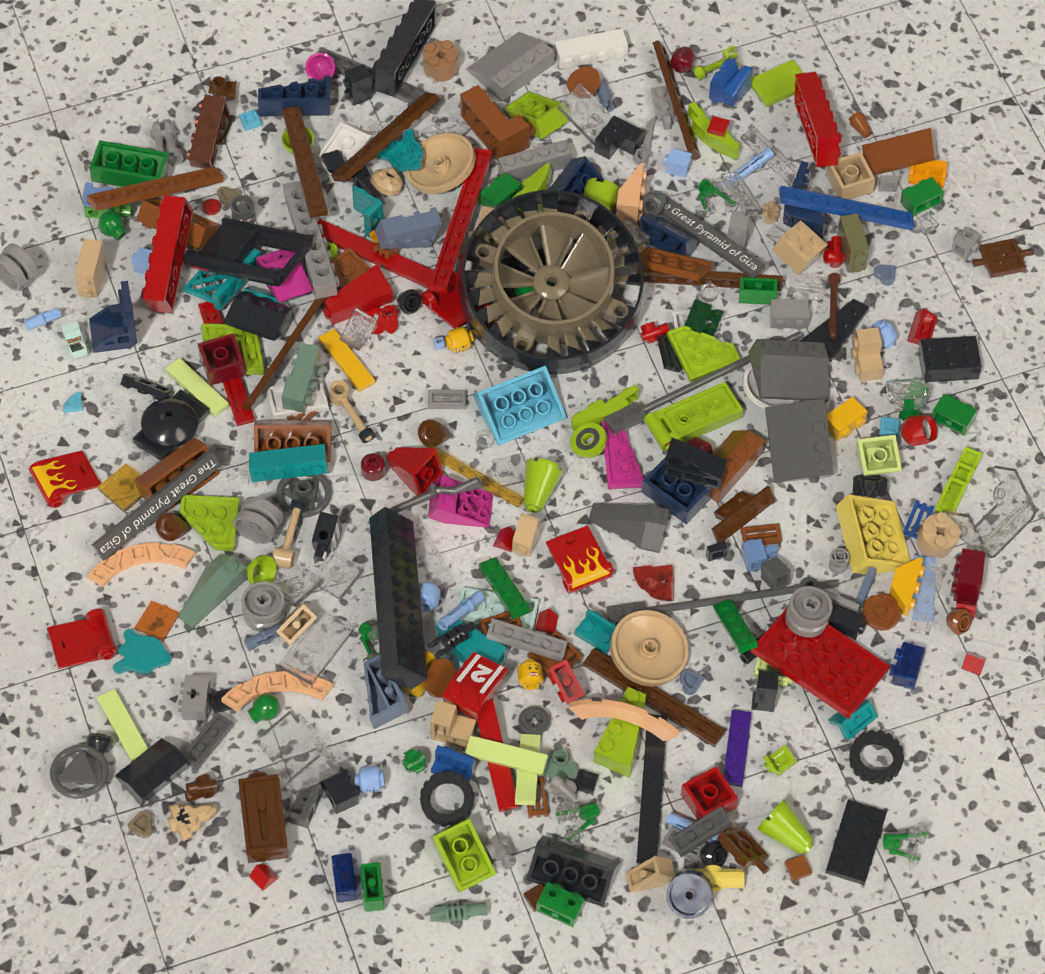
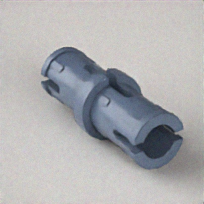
[598,78,614,112]
[244,623,281,651]

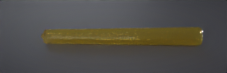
[428,444,524,507]

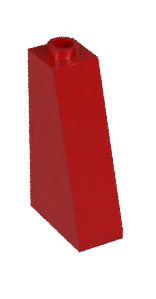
[323,264,393,325]

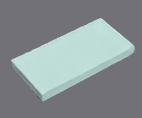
[458,587,539,631]

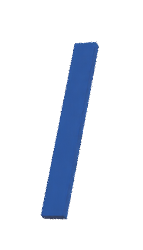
[779,185,914,230]

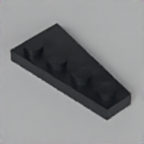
[800,299,869,362]

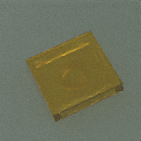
[98,463,143,513]

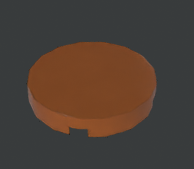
[567,66,602,99]
[862,594,902,631]
[422,658,457,698]

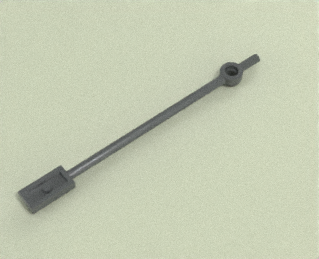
[604,331,802,435]
[606,577,839,624]

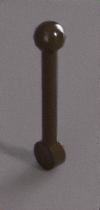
[220,115,236,145]

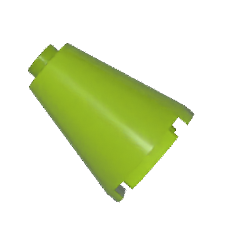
[523,458,563,513]
[757,799,814,855]

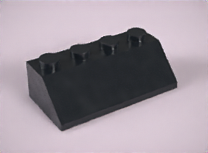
[526,835,620,907]

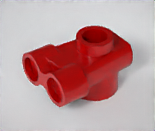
[823,236,845,268]
[640,322,670,344]

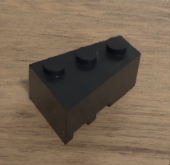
[664,437,727,489]

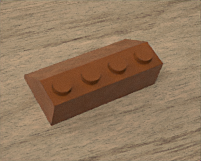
[136,197,221,250]
[254,420,332,462]
[711,430,765,504]
[134,438,220,513]

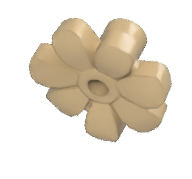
[760,201,780,224]

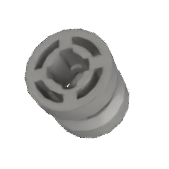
[829,548,850,574]

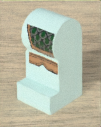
[61,322,88,360]

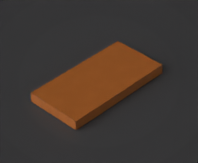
[862,128,936,176]
[634,246,713,281]

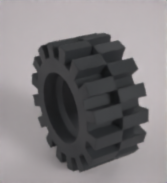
[852,475,888,497]

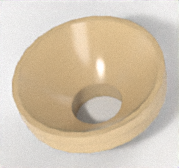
[370,168,403,196]

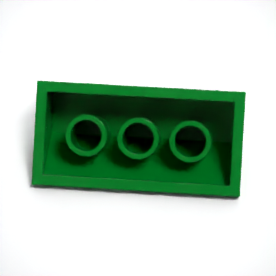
[89,140,169,187]

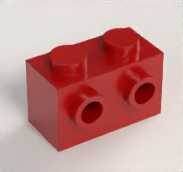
[548,659,585,705]

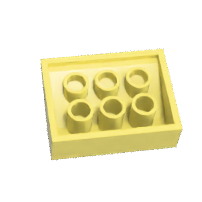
[835,495,911,574]

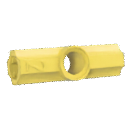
[682,865,744,892]

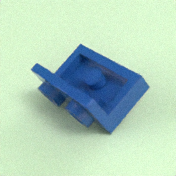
[431,745,475,782]

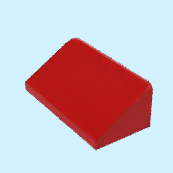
[907,308,938,345]

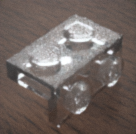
[339,308,379,351]

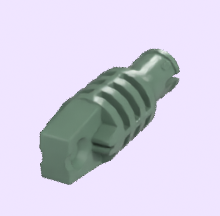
[429,902,488,923]

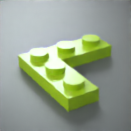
[200,324,264,375]

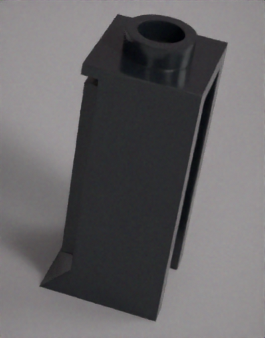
[828,603,867,640]
[751,670,779,712]

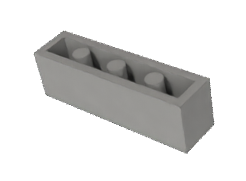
[498,140,572,181]

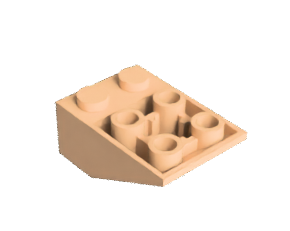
[616,163,647,228]

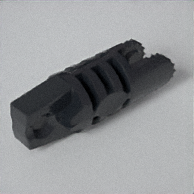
[427,621,476,659]

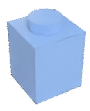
[663,148,692,178]
[131,247,152,274]

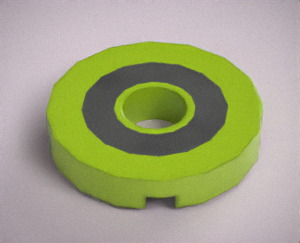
[570,422,608,458]

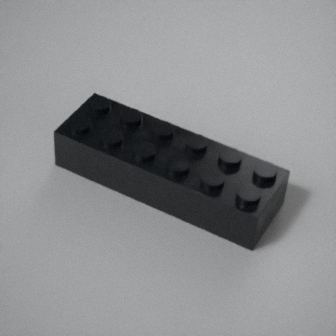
[373,0,436,97]

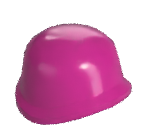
[305,53,335,80]

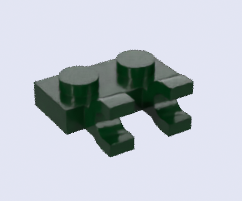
[684,299,724,337]

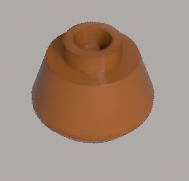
[946,609,972,635]

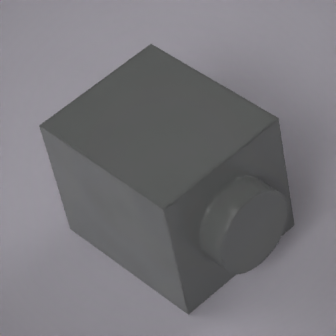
[761,557,790,591]

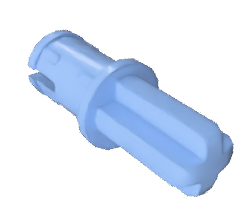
[24,308,61,331]

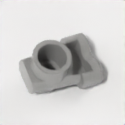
[542,774,577,805]
[485,835,514,870]

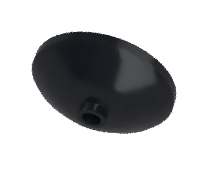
[141,398,198,448]

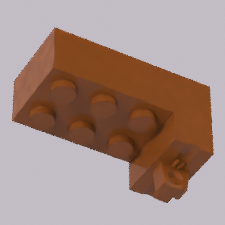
[460,85,536,161]

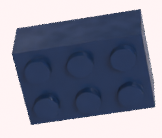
[642,457,712,524]

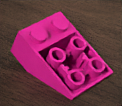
[256,250,313,302]
[428,475,493,528]

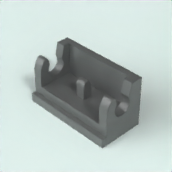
[286,781,322,829]

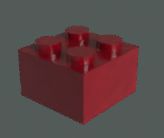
[197,333,246,386]
[950,548,986,604]

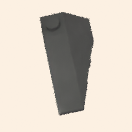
[589,503,669,553]

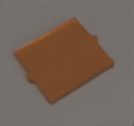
[135,601,180,642]

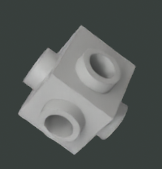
[951,226,981,260]

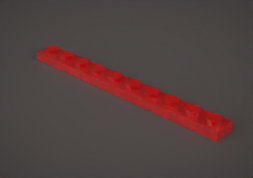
[429,148,493,293]

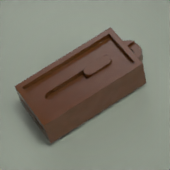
[238,772,289,863]

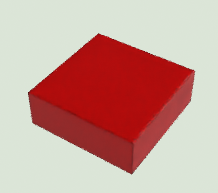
[707,116,730,137]

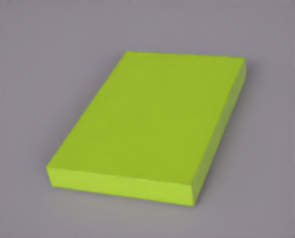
[751,59,803,108]

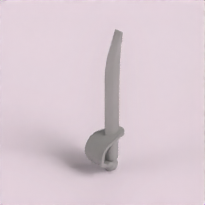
[633,116,656,168]

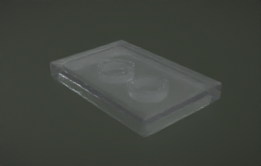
[557,83,613,146]

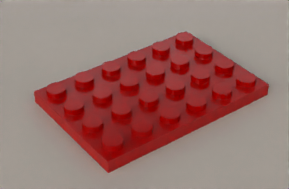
[750,608,891,719]

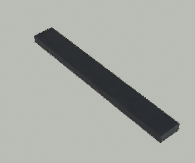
[636,714,667,864]

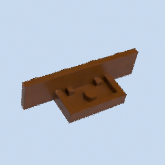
[712,485,775,543]

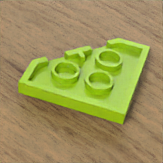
[666,326,740,382]
[180,495,240,551]

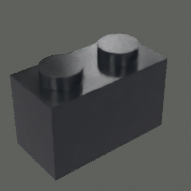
[343,64,372,106]
[318,763,360,814]

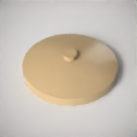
[405,133,476,194]
[610,610,689,686]

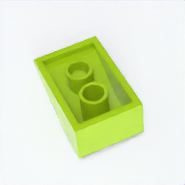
[503,91,568,139]
[429,818,496,893]

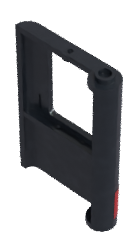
[183,218,313,287]

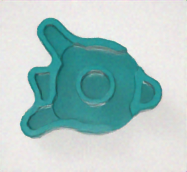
[377,129,424,172]
[113,629,172,674]

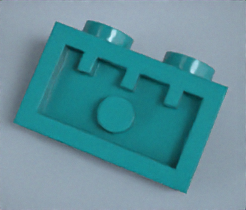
[574,609,617,655]

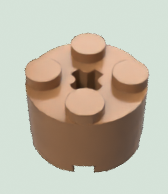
[423,40,459,82]

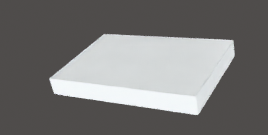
[314,122,372,174]
[266,377,329,420]

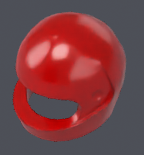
[900,415,937,446]

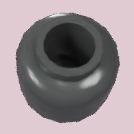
[641,190,666,216]

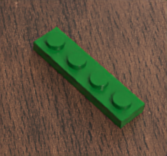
[479,557,531,620]
[713,599,758,654]

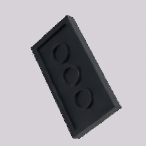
[132,389,210,461]
[825,799,887,886]

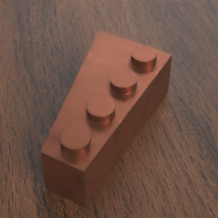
[187,94,230,169]

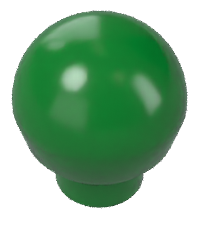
[98,211,127,241]
[247,693,280,724]

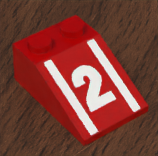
[442,652,508,721]

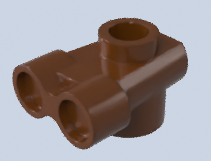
[208,76,237,100]
[185,774,218,802]

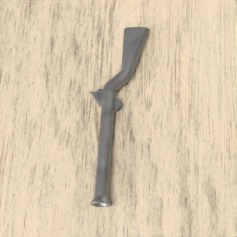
[389,476,484,513]

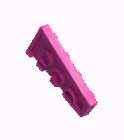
[601,421,644,489]

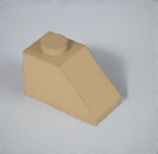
[512,513,539,557]
[276,603,317,646]
[626,856,675,892]

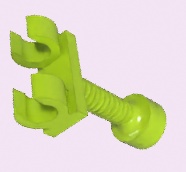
[693,46,739,81]

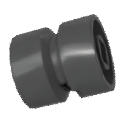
[230,195,256,224]

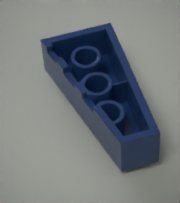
[258,75,330,116]

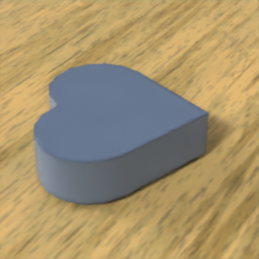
[874,264,896,286]
[680,669,704,695]

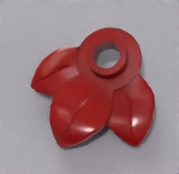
[364,305,398,335]

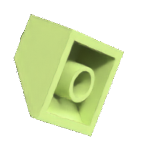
[856,435,902,476]

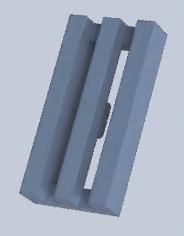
[855,566,876,609]

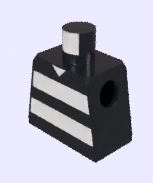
[312,511,342,561]

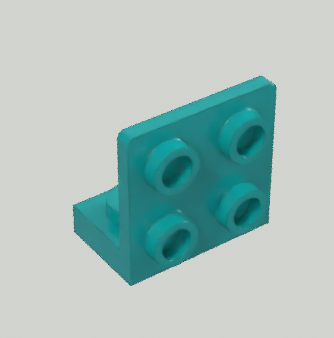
[352,186,384,239]

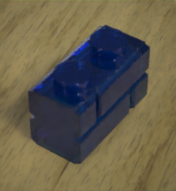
[889,642,925,690]
[331,853,357,903]

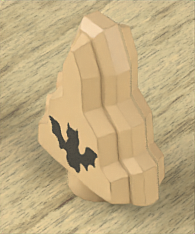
[167,803,217,842]

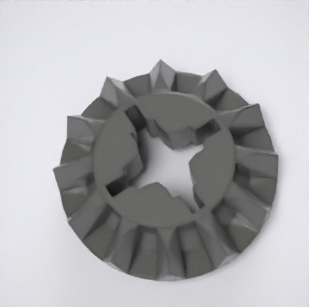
[518,706,550,735]

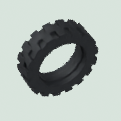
[849,730,904,785]
[420,771,475,827]

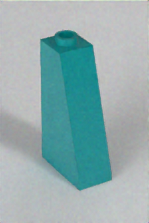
[436,620,507,665]

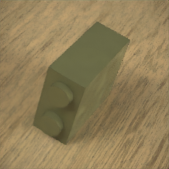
[837,213,869,273]

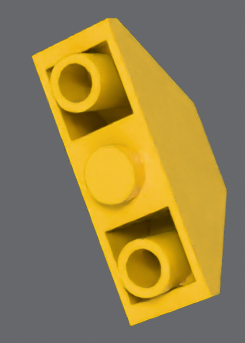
[889,557,925,616]

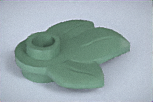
[543,749,578,781]

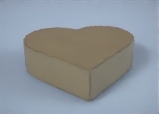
[217,186,241,208]
[128,811,153,838]

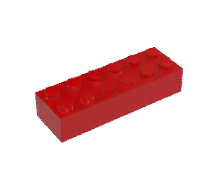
[794,71,842,167]
[141,195,193,314]

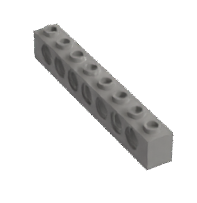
[283,181,339,299]

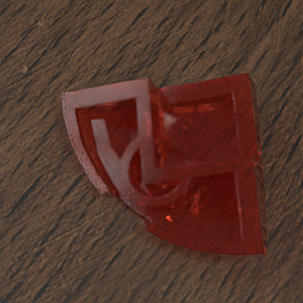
[633,565,675,602]

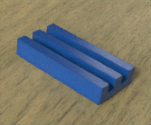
[903,500,934,539]

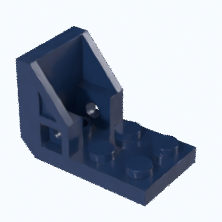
[783,161,826,240]
[89,281,137,353]

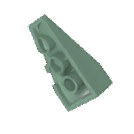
[178,554,248,629]

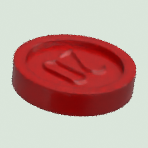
[202,199,221,215]

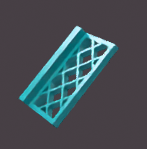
[183,249,261,311]

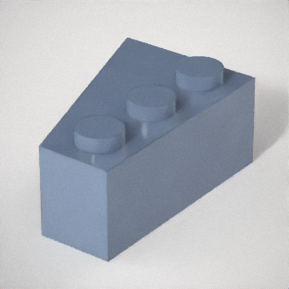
[375,207,442,249]
[363,654,410,729]

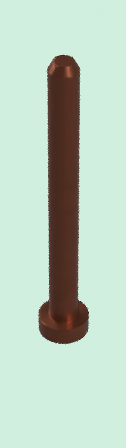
[828,273,841,339]

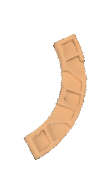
[87,542,196,587]
[221,671,334,712]
[569,699,679,741]

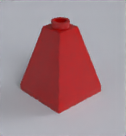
[387,447,444,496]

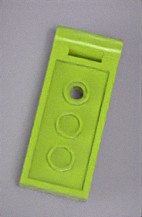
[643,381,743,451]

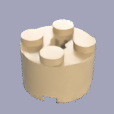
[917,512,961,558]

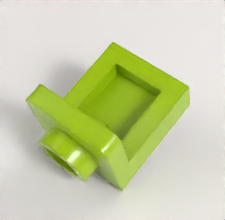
[763,745,798,776]

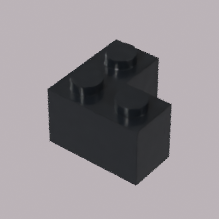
[594,115,644,160]

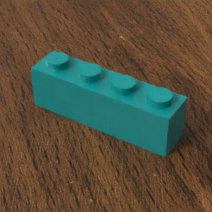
[249,444,328,482]

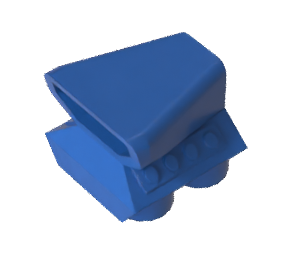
[709,58,753,107]

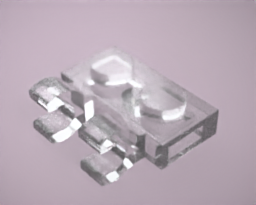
[886,378,927,411]

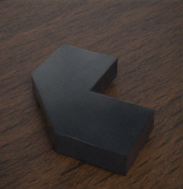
[321,149,369,181]

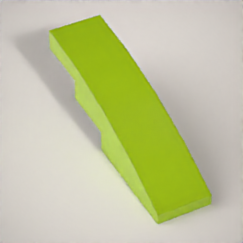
[934,446,983,518]

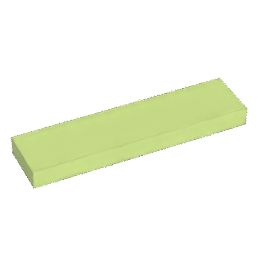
[165,358,229,417]
[97,689,148,762]
[515,734,541,805]
[465,736,548,776]

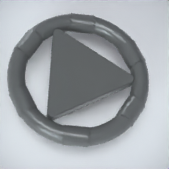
[276,474,332,518]
[50,745,109,799]

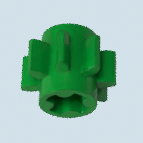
[402,748,427,774]

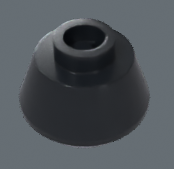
[397,289,421,314]
[86,733,114,755]
[700,842,726,867]

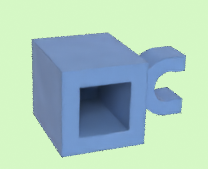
[741,539,778,572]

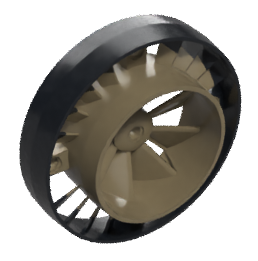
[458,190,644,375]

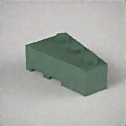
[281,342,323,413]

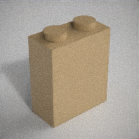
[75,239,106,298]

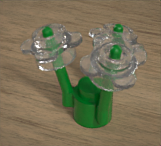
[555,801,600,847]
[883,822,929,869]

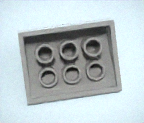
[467,32,554,101]

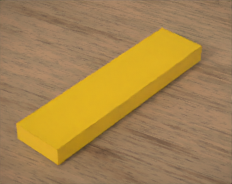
[318,329,375,392]

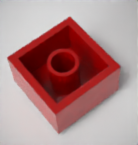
[681,766,738,820]

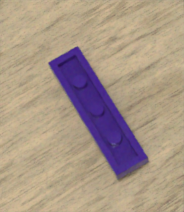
[723,710,752,787]

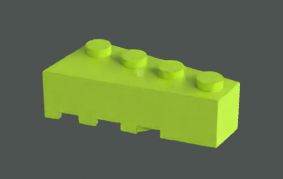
[593,687,646,778]

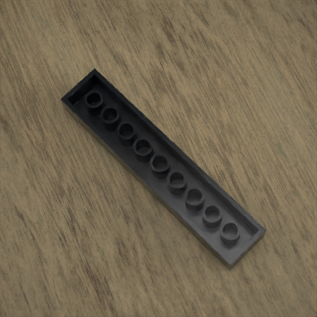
[369,507,427,690]

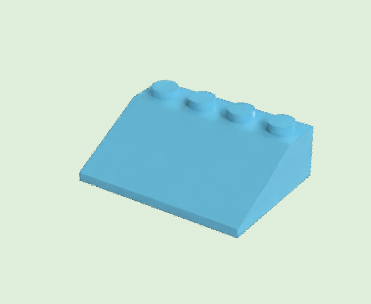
[473,366,567,446]

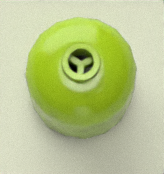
[583,178,619,213]

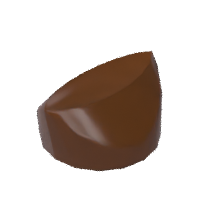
[418,419,452,447]
[155,512,190,541]

